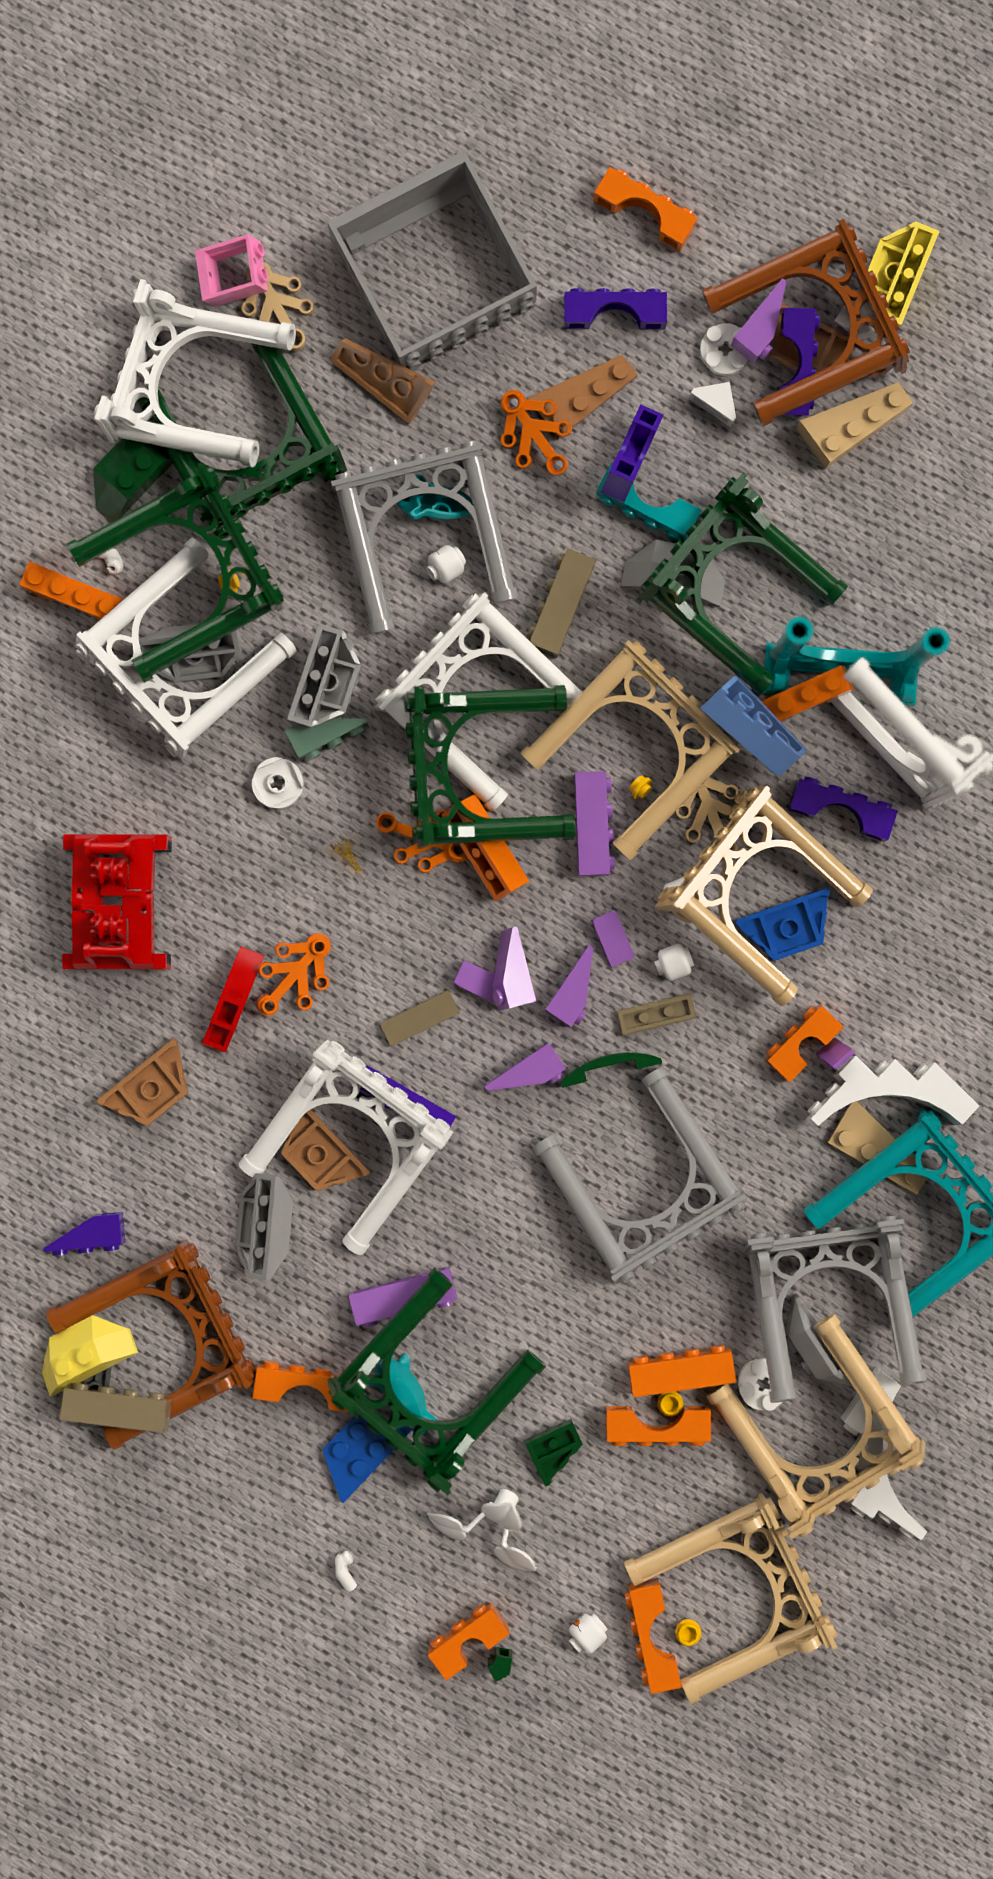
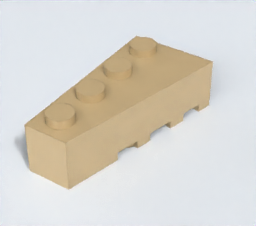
[796,382,913,469]

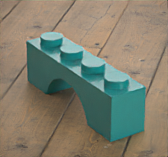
[596,462,702,542]

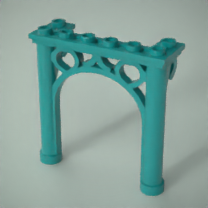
[762,617,950,706]
[803,1107,993,1318]

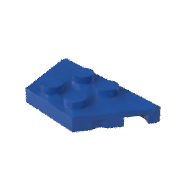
[734,888,830,961]
[322,1416,412,1503]

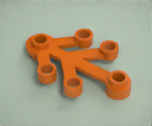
[501,390,572,476]
[376,809,468,873]
[256,933,331,1016]

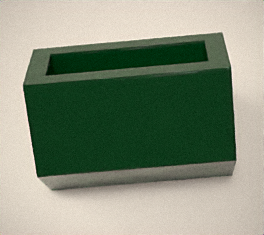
[488,1647,512,1682]

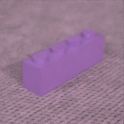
[574,771,615,877]
[348,1266,457,1328]

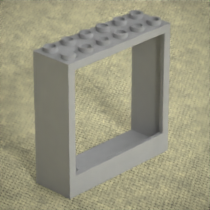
[327,150,537,371]

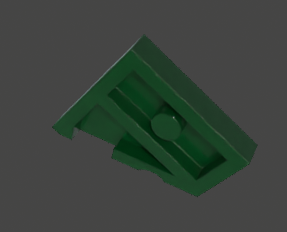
[524,1419,583,1487]

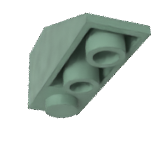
[285,719,368,762]

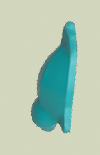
[396,474,473,520]
[369,1354,438,1435]

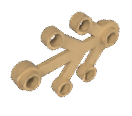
[241,262,314,351]
[675,777,739,852]

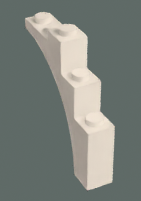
[805,1056,979,1127]
[840,1367,927,1540]

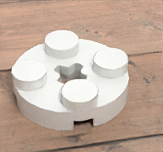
[700,323,749,376]
[252,757,304,809]
[737,1357,783,1411]

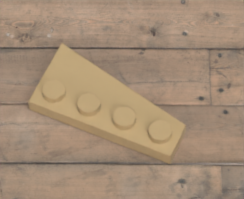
[827,1101,927,1195]

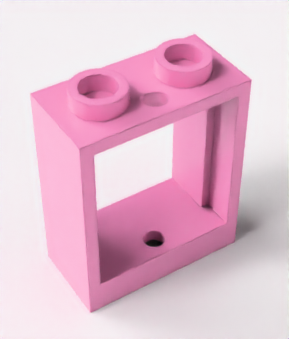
[195,234,268,306]

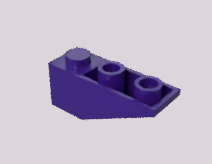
[44,1212,126,1256]

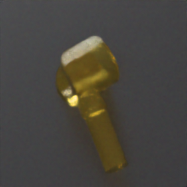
[335,838,362,873]

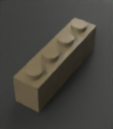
[526,548,596,658]
[59,1383,172,1433]

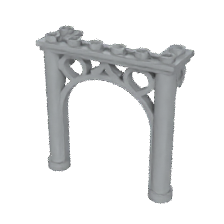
[331,441,518,634]
[532,1067,747,1285]
[744,1216,927,1403]

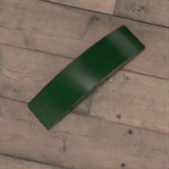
[560,1052,662,1088]

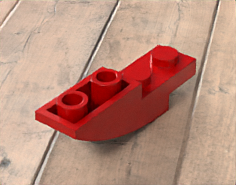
[202,946,265,1053]

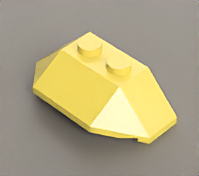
[868,221,939,327]
[42,1315,138,1396]

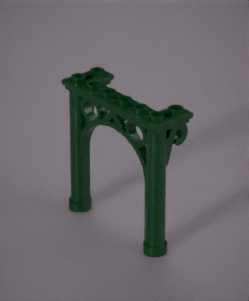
[138,343,348,540]
[66,462,284,683]
[637,472,848,697]
[404,685,575,849]
[327,1267,546,1496]

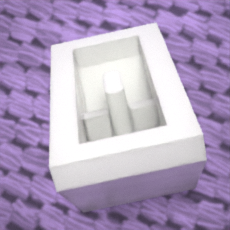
[689,382,736,428]

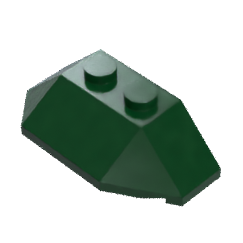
[93,438,173,522]

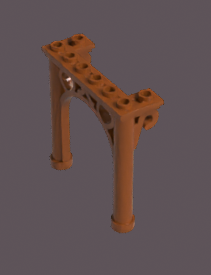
[702,219,910,426]
[46,1240,256,1450]

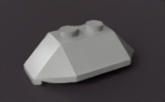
[620,540,725,607]
[139,623,242,682]
[287,624,361,728]
[236,1173,293,1281]
[785,1294,853,1387]

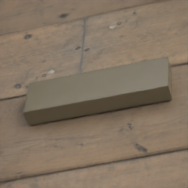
[380,990,460,1046]
[616,993,697,1036]

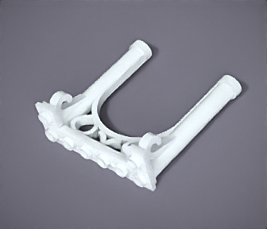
[94,279,296,467]
[75,538,297,760]
[374,592,582,813]
[827,658,993,809]
[239,1039,453,1255]

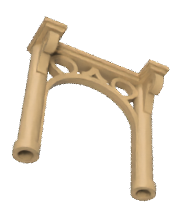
[520,640,740,861]
[655,785,873,1006]
[706,1313,926,1539]
[624,1492,838,1705]

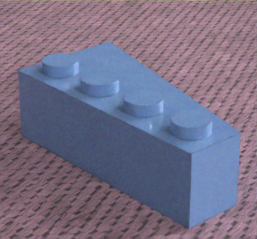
[700,675,807,777]

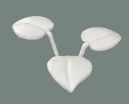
[427,1489,537,1571]

